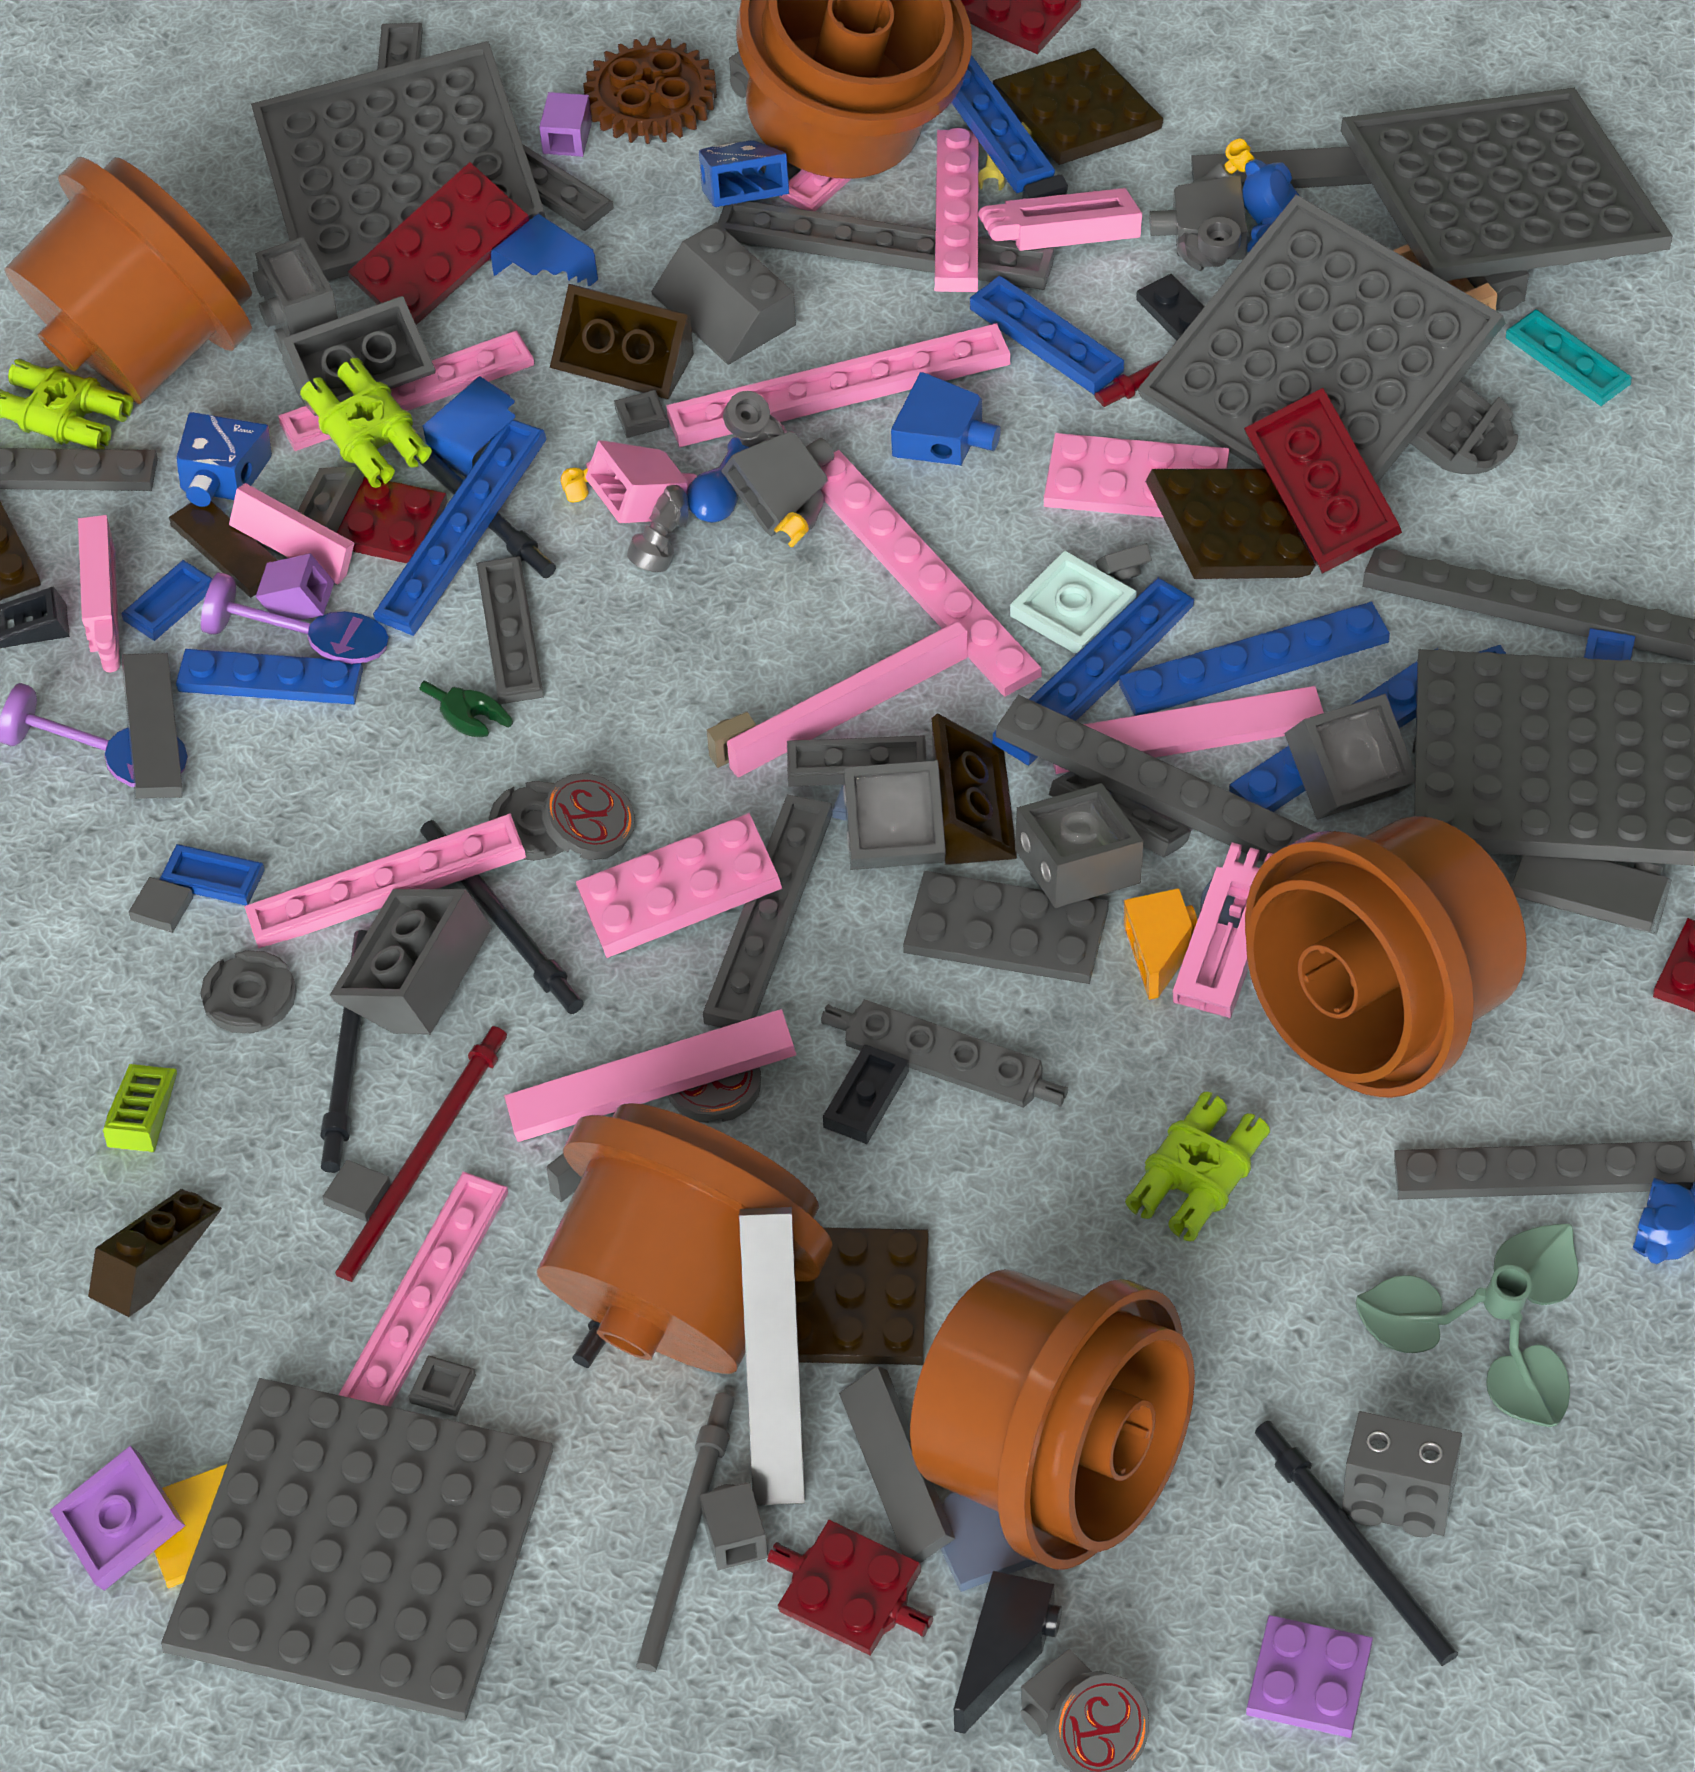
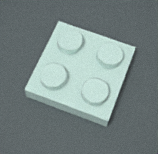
[1010,551,1137,654]

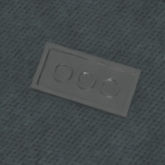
[903,871,1109,984]

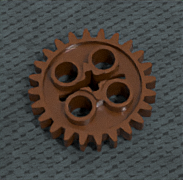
[583,37,717,144]

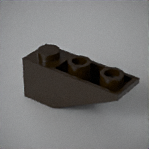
[88,1189,222,1317]

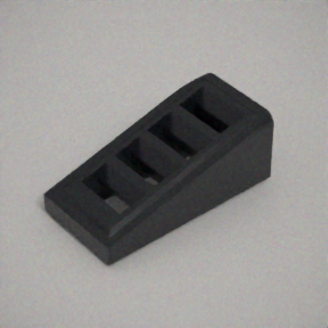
[0,586,70,648]

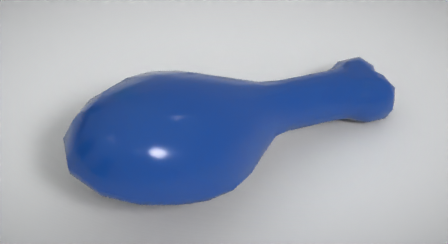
[687,437,749,523]

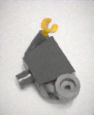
[1149,138,1255,271]
[721,391,834,548]

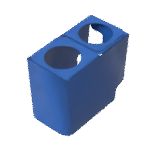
[491,214,598,286]
[422,376,516,478]

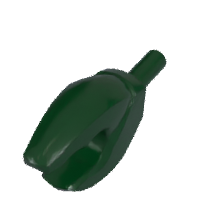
[419,680,513,737]

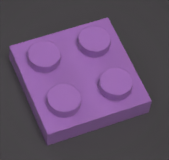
[50,1446,186,1591]
[1246,1615,1373,1738]

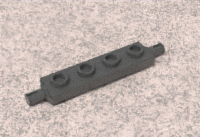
[821,999,1068,1108]

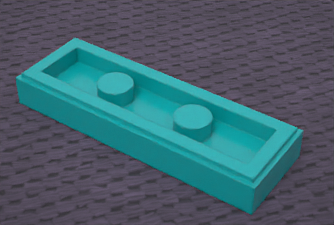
[1506,309,1632,406]

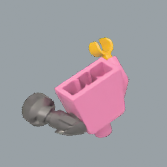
[561,440,697,572]

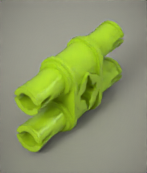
[0,358,133,449]
[300,358,432,488]
[1125,1092,1270,1241]

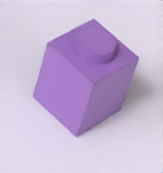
[539,92,592,157]
[256,553,334,621]

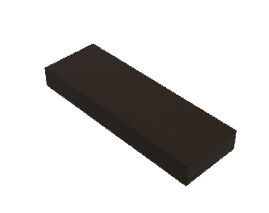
[169,501,278,598]

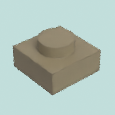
[706,712,756,768]

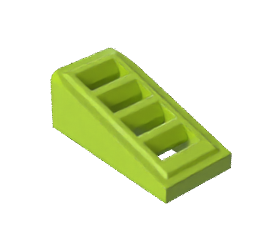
[103,1064,177,1152]

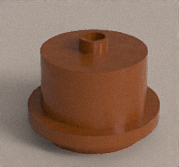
[736,0,972,179]
[4,157,252,404]
[1245,816,1527,1098]
[536,1103,833,1374]
[910,1269,1195,1570]

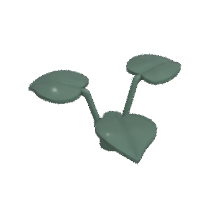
[1355,1224,1578,1427]

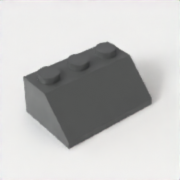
[651,222,796,365]
[282,296,436,416]
[1511,855,1672,935]
[330,889,492,1035]

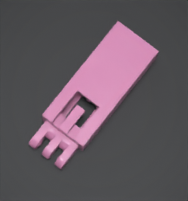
[978,188,1142,251]
[78,515,120,672]
[1173,842,1273,1018]

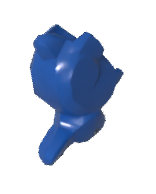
[1242,159,1299,252]
[1633,1178,1695,1265]

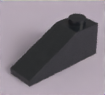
[953,1571,1062,1734]

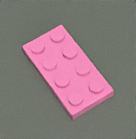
[1044,433,1229,517]
[576,813,782,958]

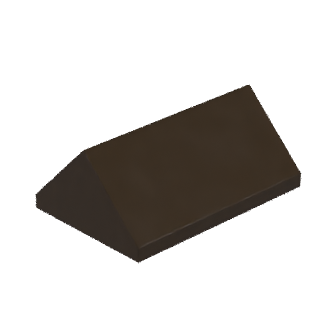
[550,284,694,399]
[931,713,1017,865]

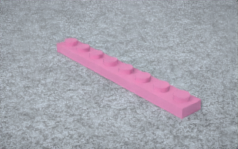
[666,323,1010,447]
[821,450,1042,697]

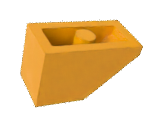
[1124,888,1197,1000]

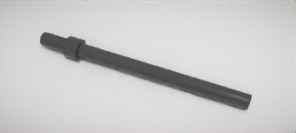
[636,1393,735,1672]

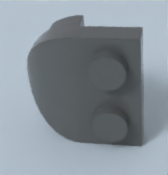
[1410,381,1518,474]

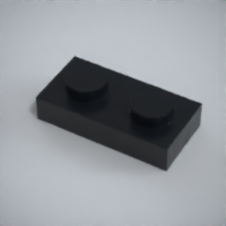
[1136,274,1205,341]
[823,1044,909,1144]

